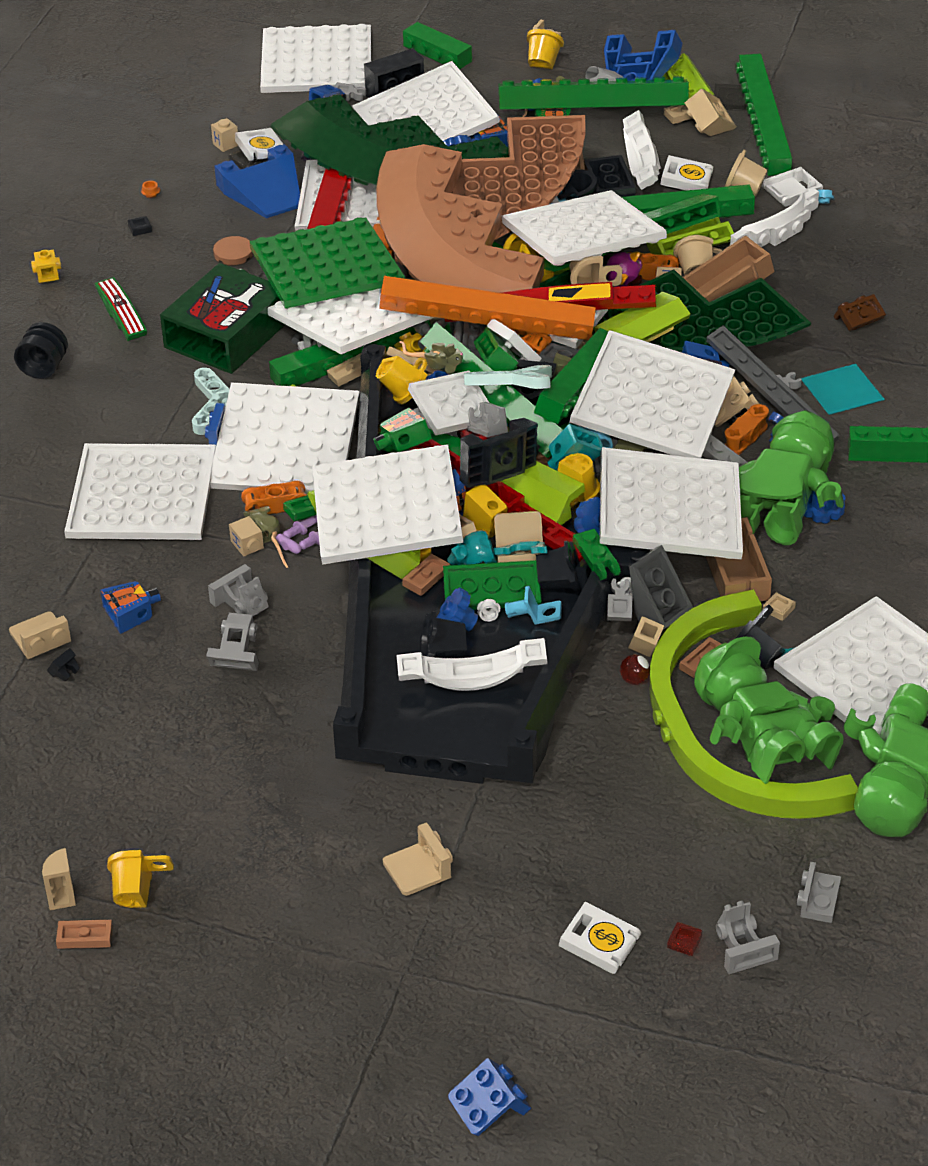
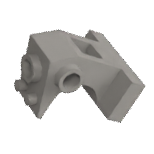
[208,564,269,616]
[206,612,259,671]
[716,901,780,974]

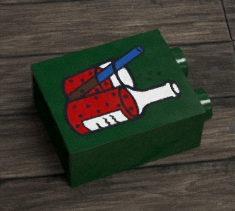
[160,263,286,374]

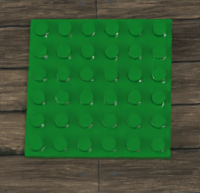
[249,217,405,308]

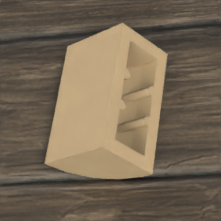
[42,848,76,910]

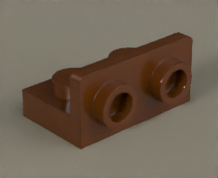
[834,294,886,332]

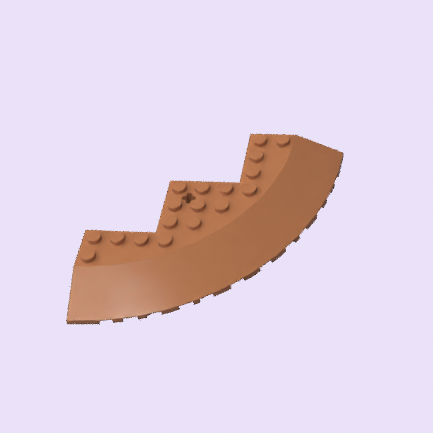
[395,115,585,262]
[376,144,544,293]

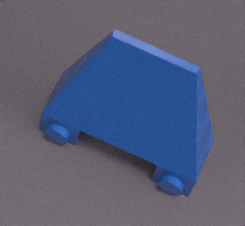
[604,30,683,81]
[215,144,300,218]

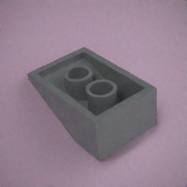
[629,545,693,630]

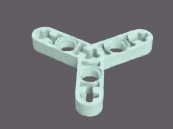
[464,365,552,389]
[192,368,230,435]

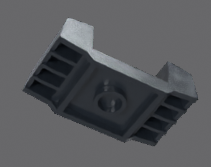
[459,418,538,488]

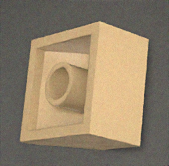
[685,88,736,136]

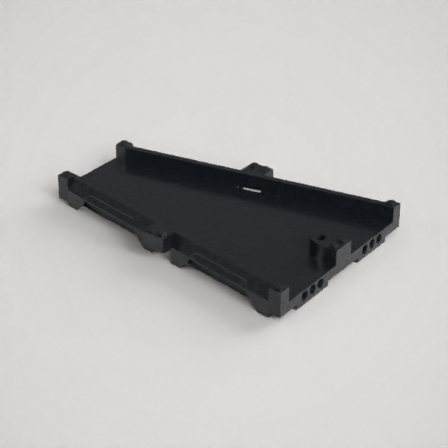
[333,344,670,784]

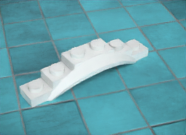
[623,110,661,190]
[730,188,819,247]
[397,638,547,691]

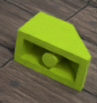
[368,549,420,579]

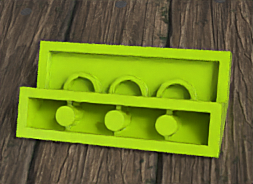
[662,53,714,106]
[646,217,734,255]
[593,292,691,341]
[501,461,585,525]

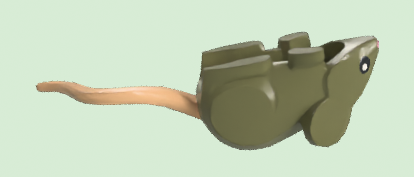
[400,341,463,374]
[243,506,288,568]

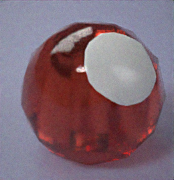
[619,654,650,685]

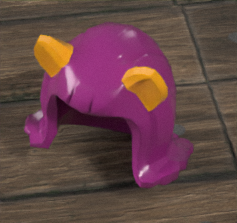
[606,251,643,287]

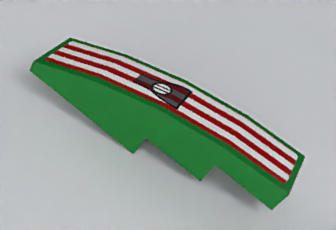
[95,277,147,341]

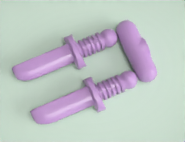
[275,515,320,554]

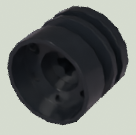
[14,322,68,379]

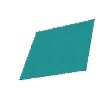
[801,364,885,415]

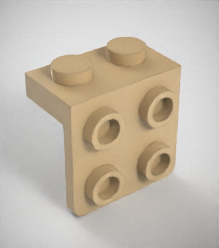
[715,376,760,427]
[494,511,543,563]
[9,612,71,659]
[383,822,453,896]

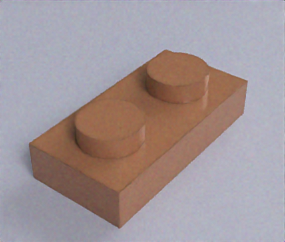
[402,554,450,596]
[679,637,721,678]
[56,920,113,949]

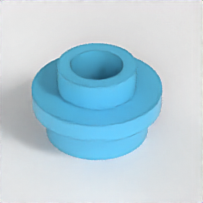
[818,190,834,204]

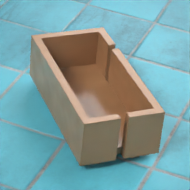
[683,235,775,302]
[706,517,772,601]

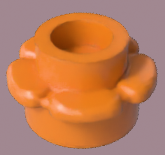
[141,181,160,198]

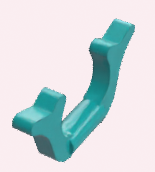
[494,541,548,555]

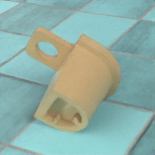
[725,150,767,197]
[673,235,722,276]
[569,256,622,286]

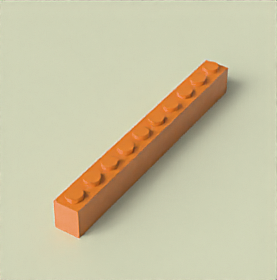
[379,276,596,340]

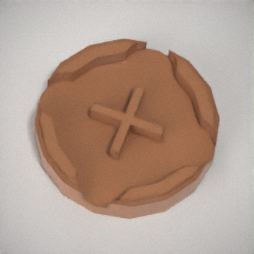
[213,236,253,265]

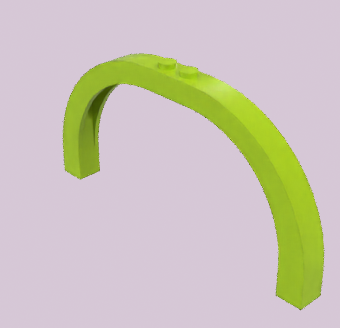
[649,589,858,819]

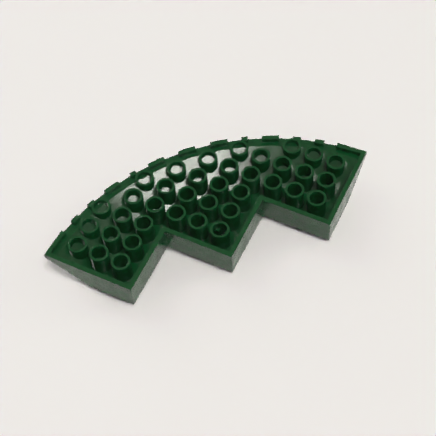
[270,95,509,186]
[539,269,811,353]

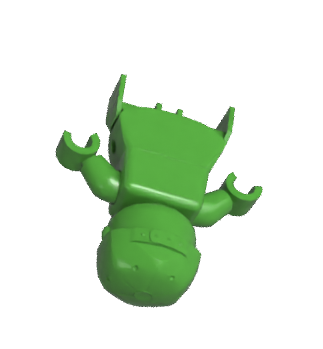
[739,410,844,545]
[694,637,844,784]
[844,683,928,837]

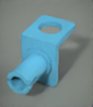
[505,586,562,625]

